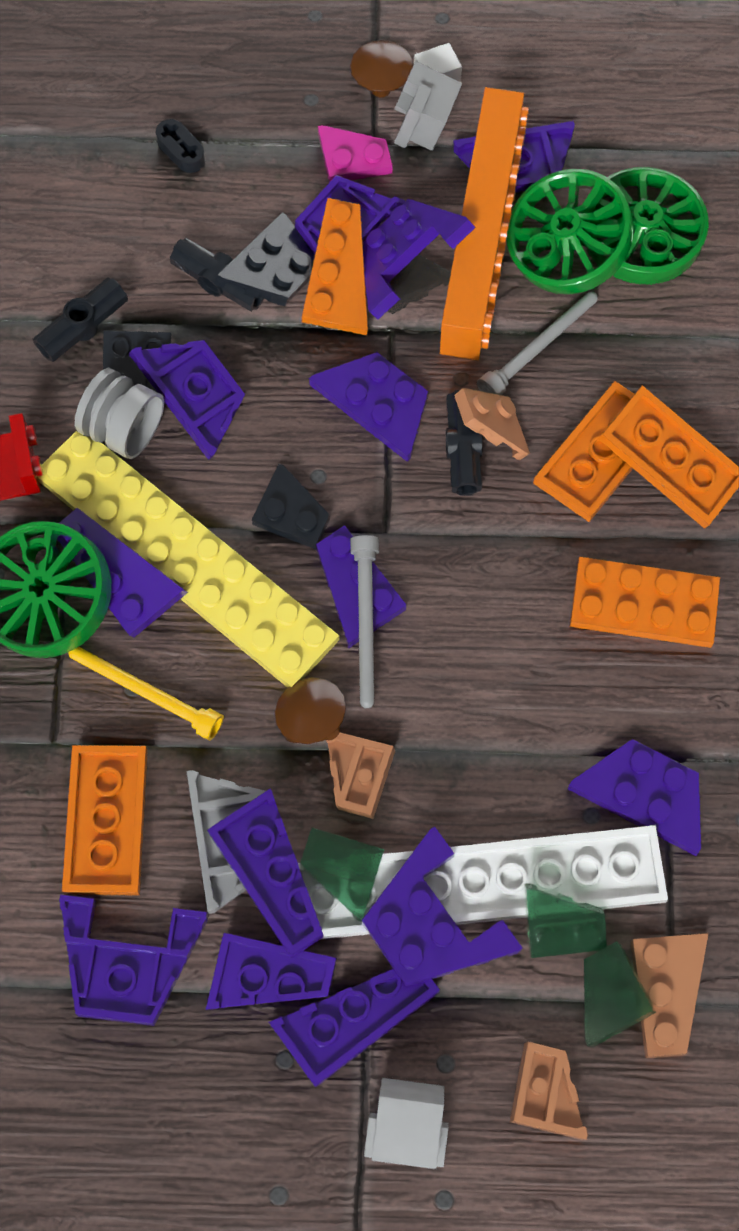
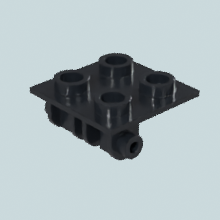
[103,330,171,392]

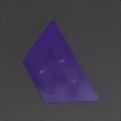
[453,121,575,193]
[129,340,245,460]
[309,352,428,462]
[568,739,701,856]

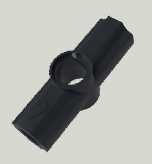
[169,238,264,312]
[33,277,128,362]
[446,390,482,496]

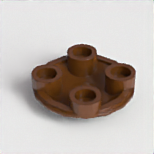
[350,40,413,98]
[275,678,346,744]

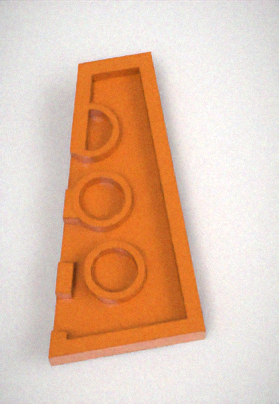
[301,198,368,335]

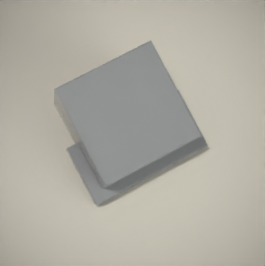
[394,61,462,151]
[364,1078,448,1169]

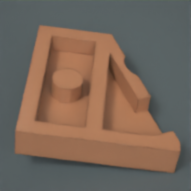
[454,388,530,460]
[326,733,395,819]
[510,1042,588,1140]

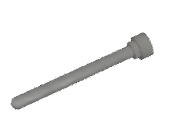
[477,291,598,395]
[350,535,379,708]

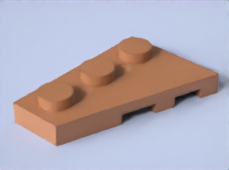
[631,933,709,1058]

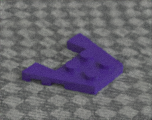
[295,175,405,291]
[362,199,476,320]
[362,826,523,987]
[59,895,208,1026]

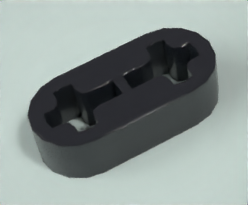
[156,119,205,173]

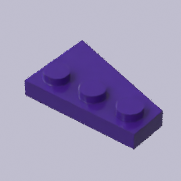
[316,525,407,648]
[206,933,337,1010]

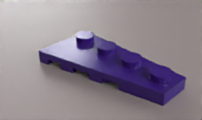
[57,508,188,638]
[207,788,324,959]
[269,969,440,1088]

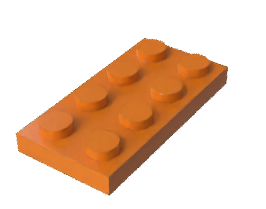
[533,381,634,522]
[598,385,739,528]
[570,557,720,648]
[62,745,148,895]

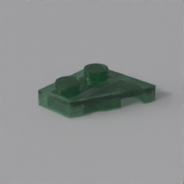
[300,828,384,922]
[524,883,607,958]
[584,941,656,1048]

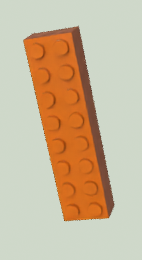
[440,87,529,360]

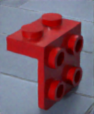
[0,413,43,501]

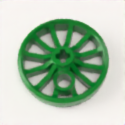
[586,167,709,285]
[506,169,633,294]
[0,521,111,658]

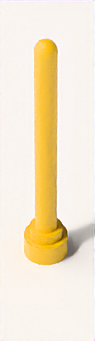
[68,647,224,741]

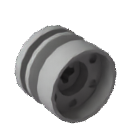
[75,368,164,459]

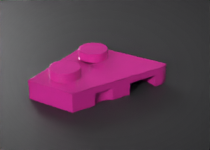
[318,125,393,183]

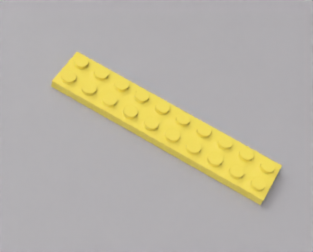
[38,431,339,688]

